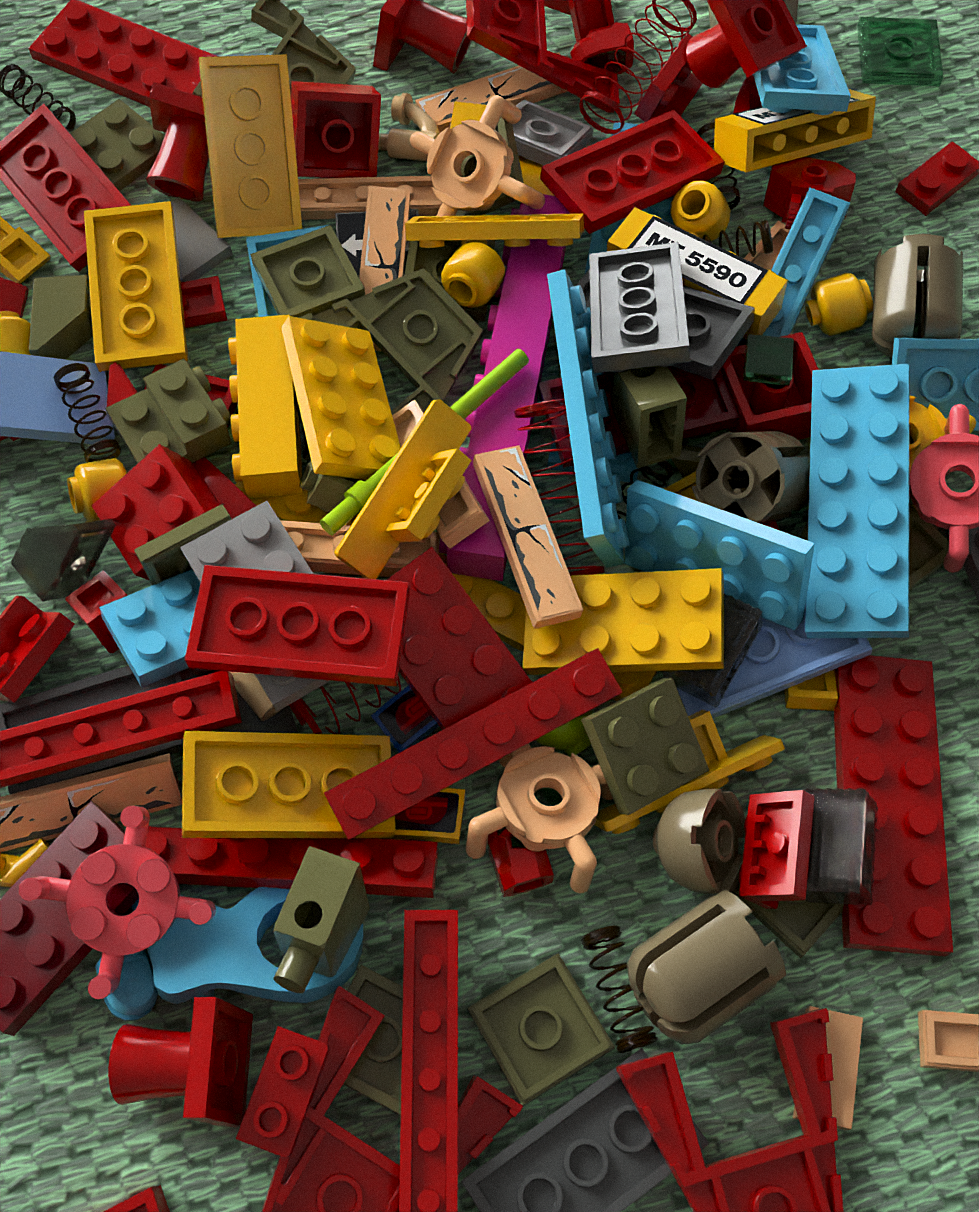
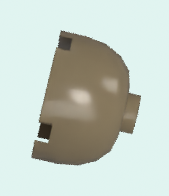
[653,789,745,894]

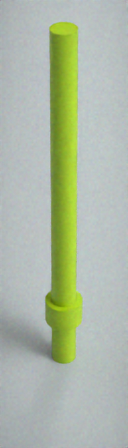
[320,349,529,536]

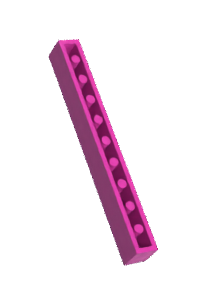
[439,194,571,581]

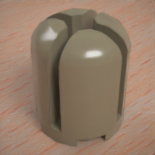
[872,234,964,359]
[692,431,810,524]
[627,889,786,1045]

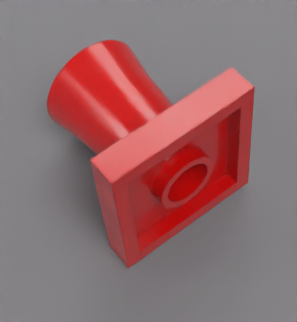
[373,0,472,74]
[686,0,807,88]
[146,82,209,202]
[108,997,253,1127]

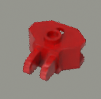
[763,157,856,229]

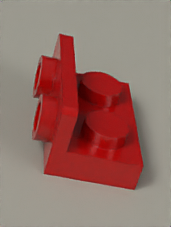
[634,33,703,122]
[0,596,75,703]
[739,790,814,909]
[235,1026,330,1157]

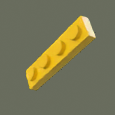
[405,213,584,248]

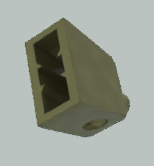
[612,366,687,468]
[273,846,370,993]

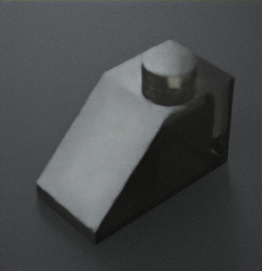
[11,519,116,602]

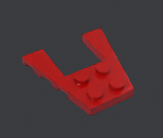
[466,0,620,113]
[261,986,523,1212]
[616,1008,844,1212]

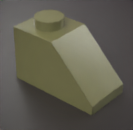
[29,275,93,359]

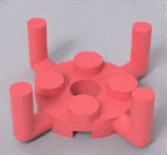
[910,404,979,573]
[19,806,216,999]

